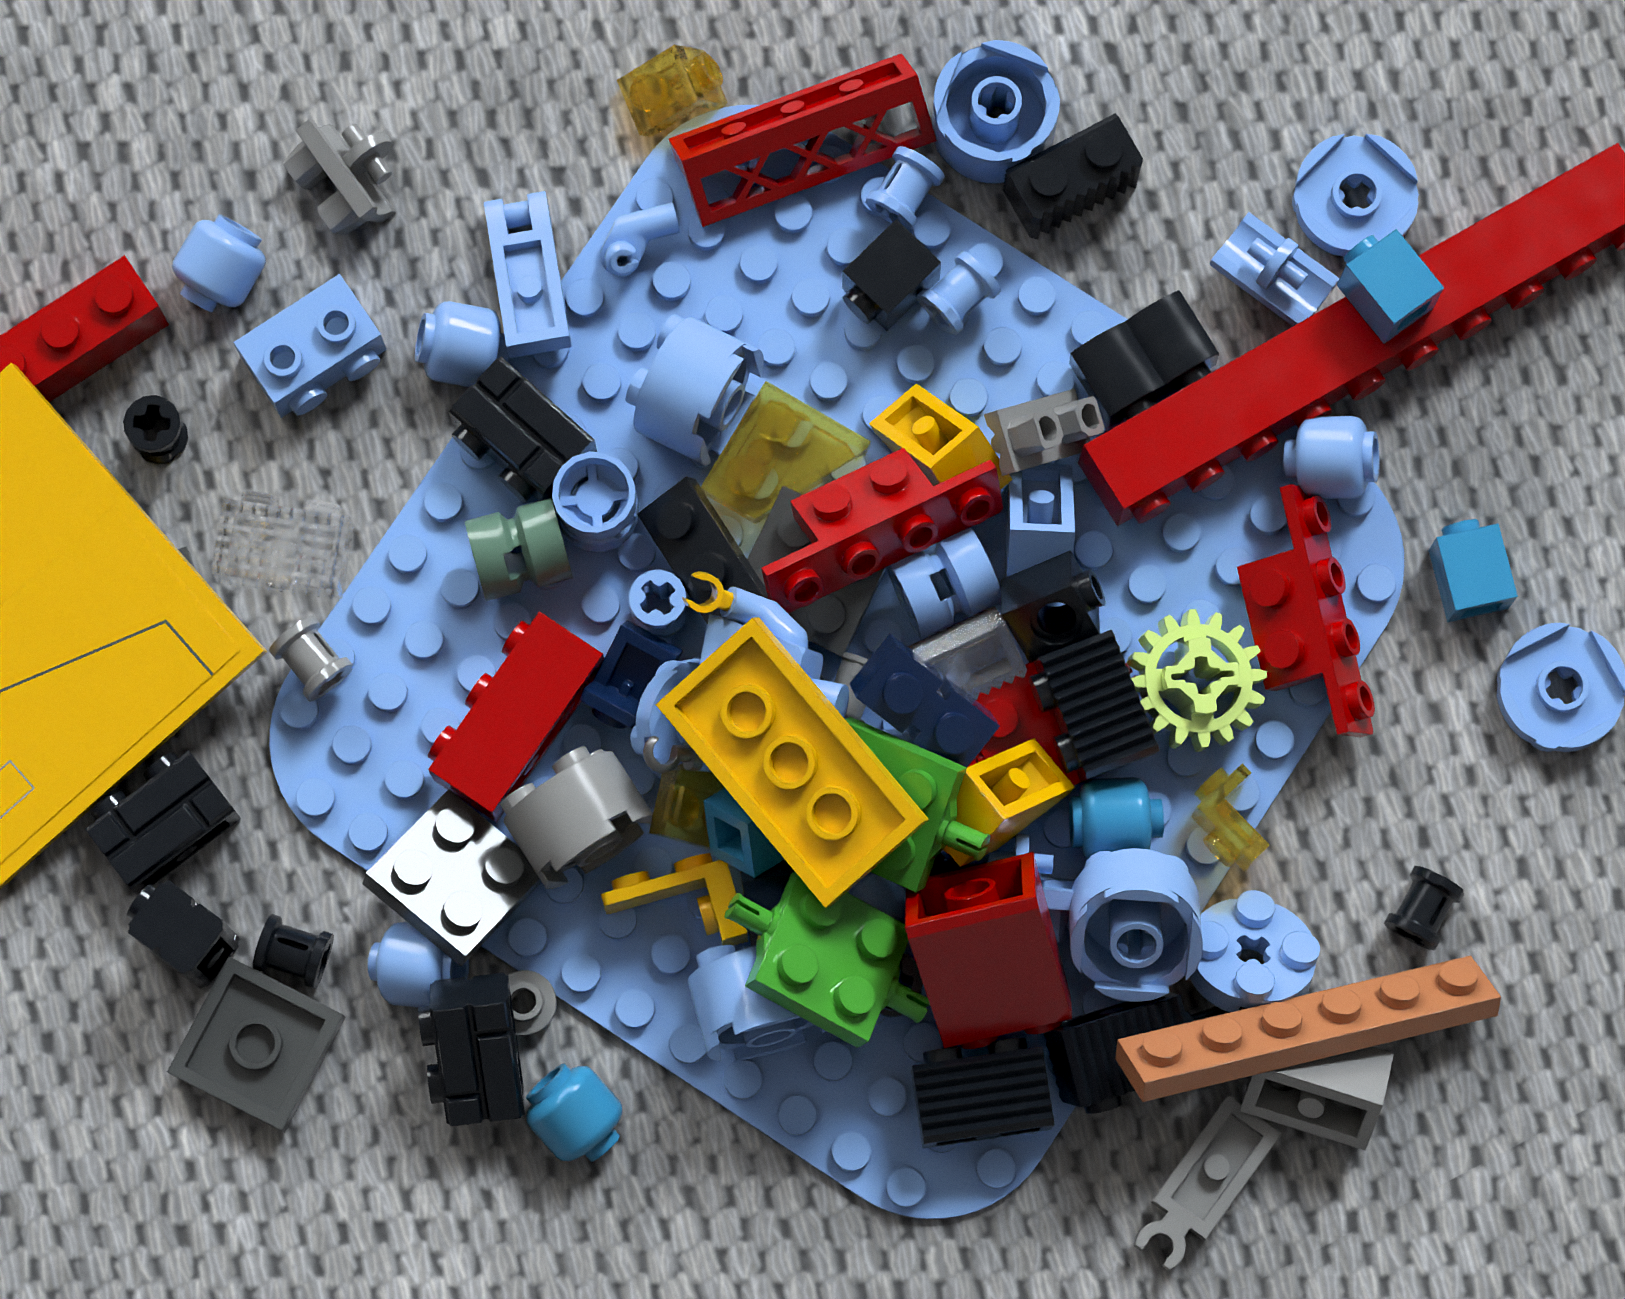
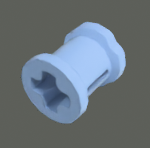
[865,146,945,230]
[917,251,1001,335]
[628,569,687,638]

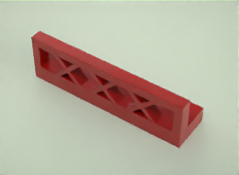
[669,53,937,227]

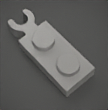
[1134,1095,1282,1271]

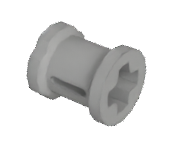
[269,615,353,702]

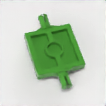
[845,717,991,892]
[724,872,930,1048]

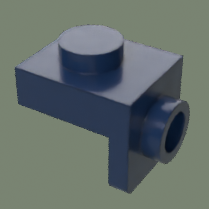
[579,620,683,729]

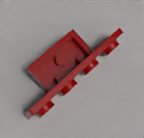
[761,448,1003,613]
[1237,484,1375,738]

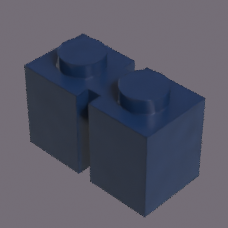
[849,633,1000,767]

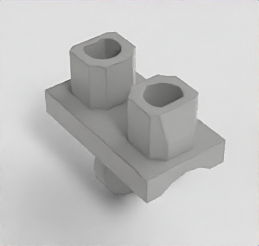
[283,119,396,235]
[984,389,1105,476]

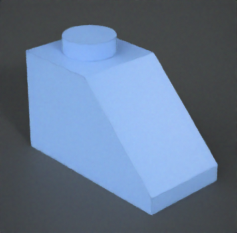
[1005,463,1075,578]

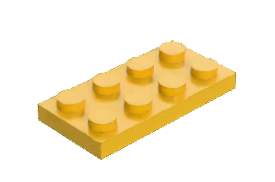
[655,617,929,908]

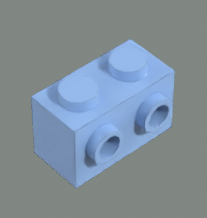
[233,274,387,418]

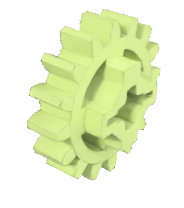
[1126,609,1267,752]

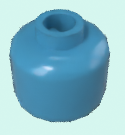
[1068,777,1164,860]
[526,1063,622,1162]

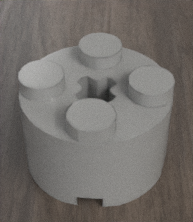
[500,746,656,889]

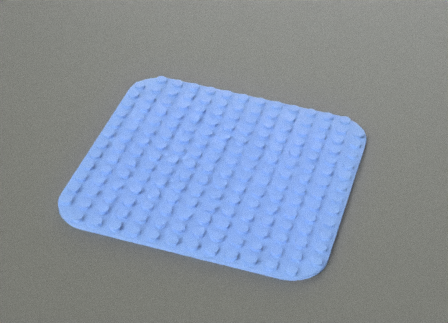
[269,105,1405,1219]

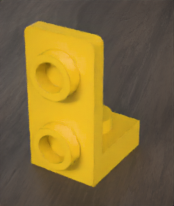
[601,853,748,946]

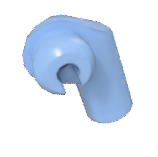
[600,203,680,277]

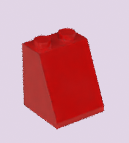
[905,852,1072,1049]

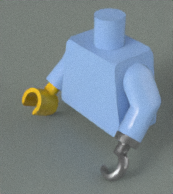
[643,571,849,773]

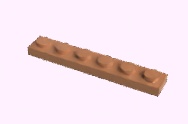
[1115,955,1501,1102]

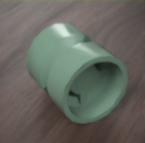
[465,498,573,601]

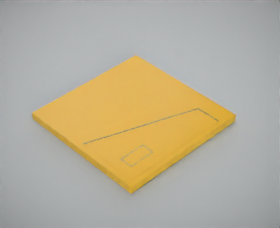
[0,363,267,889]

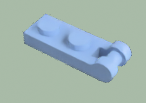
[484,191,572,358]

